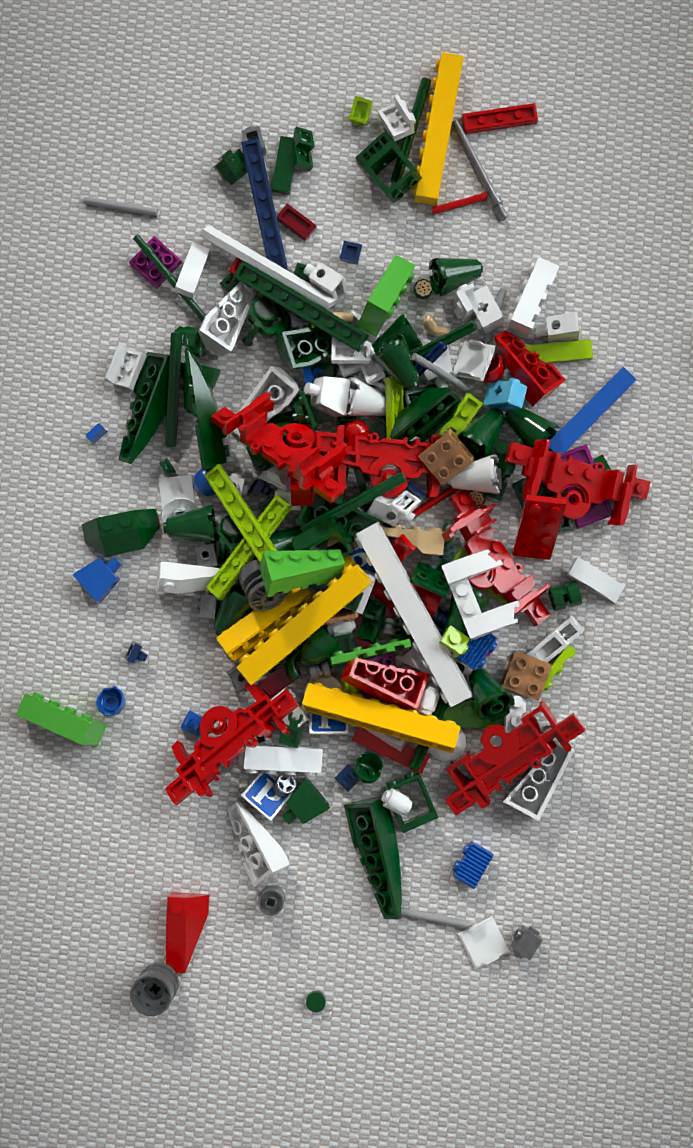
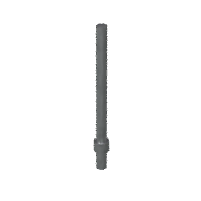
[452,120,508,220]

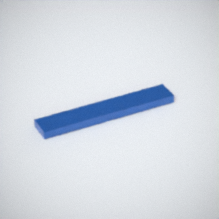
[548,367,637,456]

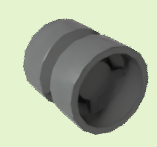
[258,884,285,916]

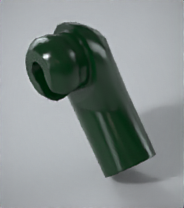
[285,650,301,680]

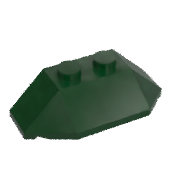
[390,387,461,445]
[82,509,160,557]

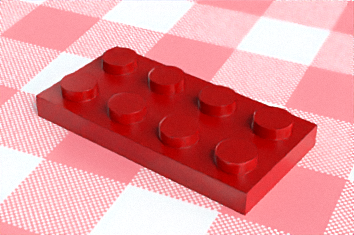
[512,494,566,560]

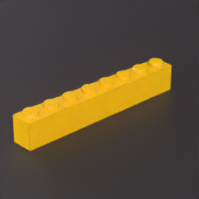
[412,52,464,206]
[216,554,356,662]
[236,564,373,685]
[302,682,461,754]

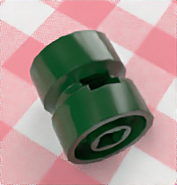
[548,581,582,611]

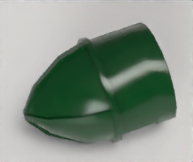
[299,627,339,665]

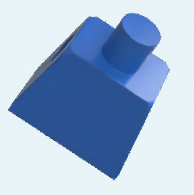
[73,557,122,603]

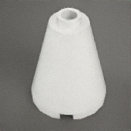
[346,377,386,416]
[448,455,502,494]

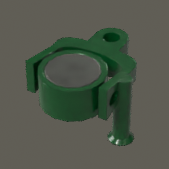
[242,297,292,346]
[215,515,257,564]

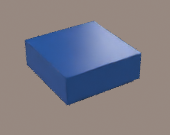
[86,423,108,444]

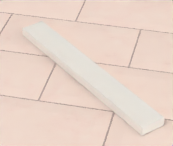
[200,226,337,309]

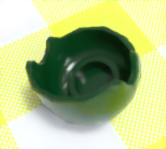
[353,752,383,784]

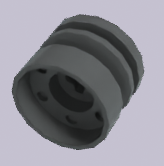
[238,559,288,611]
[130,962,179,1017]

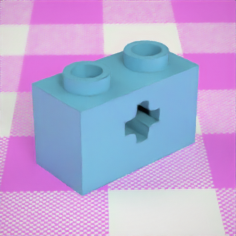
[483,378,527,411]

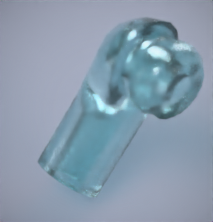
[439,543,456,563]

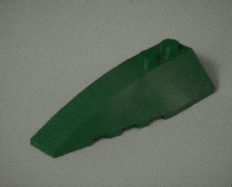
[184,347,230,470]
[118,351,184,464]
[344,797,402,920]

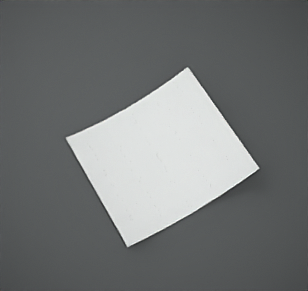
[158,475,195,512]

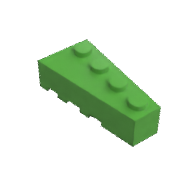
[357,255,415,337]
[260,550,345,597]
[16,692,107,746]

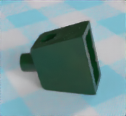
[282,778,331,825]

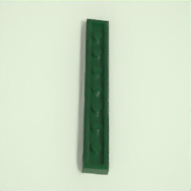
[233,261,369,353]

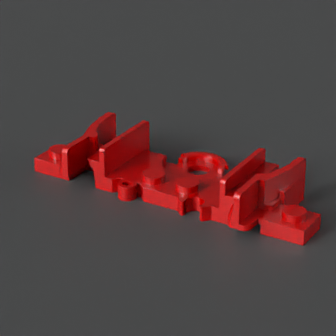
[445,700,586,816]

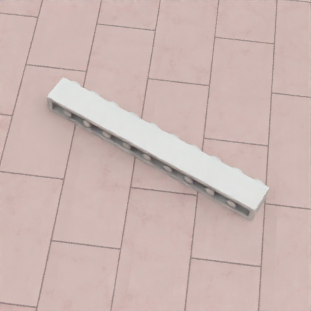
[355,522,472,707]

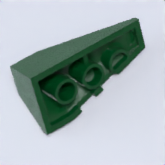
[275,323,351,370]
[296,493,382,536]

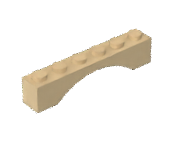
[327,524,444,557]

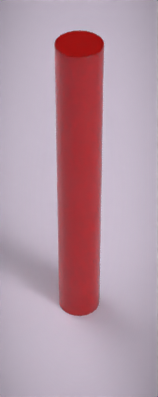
[432,192,487,215]
[412,486,460,519]

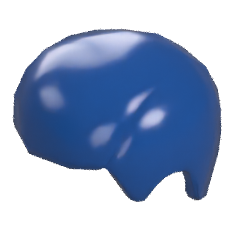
[193,468,216,496]
[96,686,126,716]

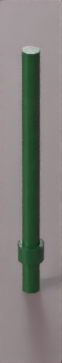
[133,234,206,322]

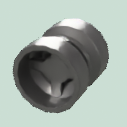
[308,659,332,682]

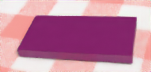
[561,444,612,529]

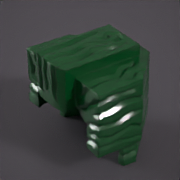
[214,148,247,185]
[174,326,206,357]

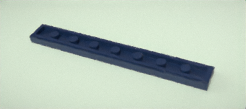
[241,138,288,271]

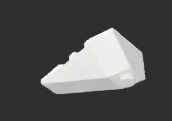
[198,282,257,357]
[233,366,301,437]
[156,562,236,594]
[227,801,290,887]

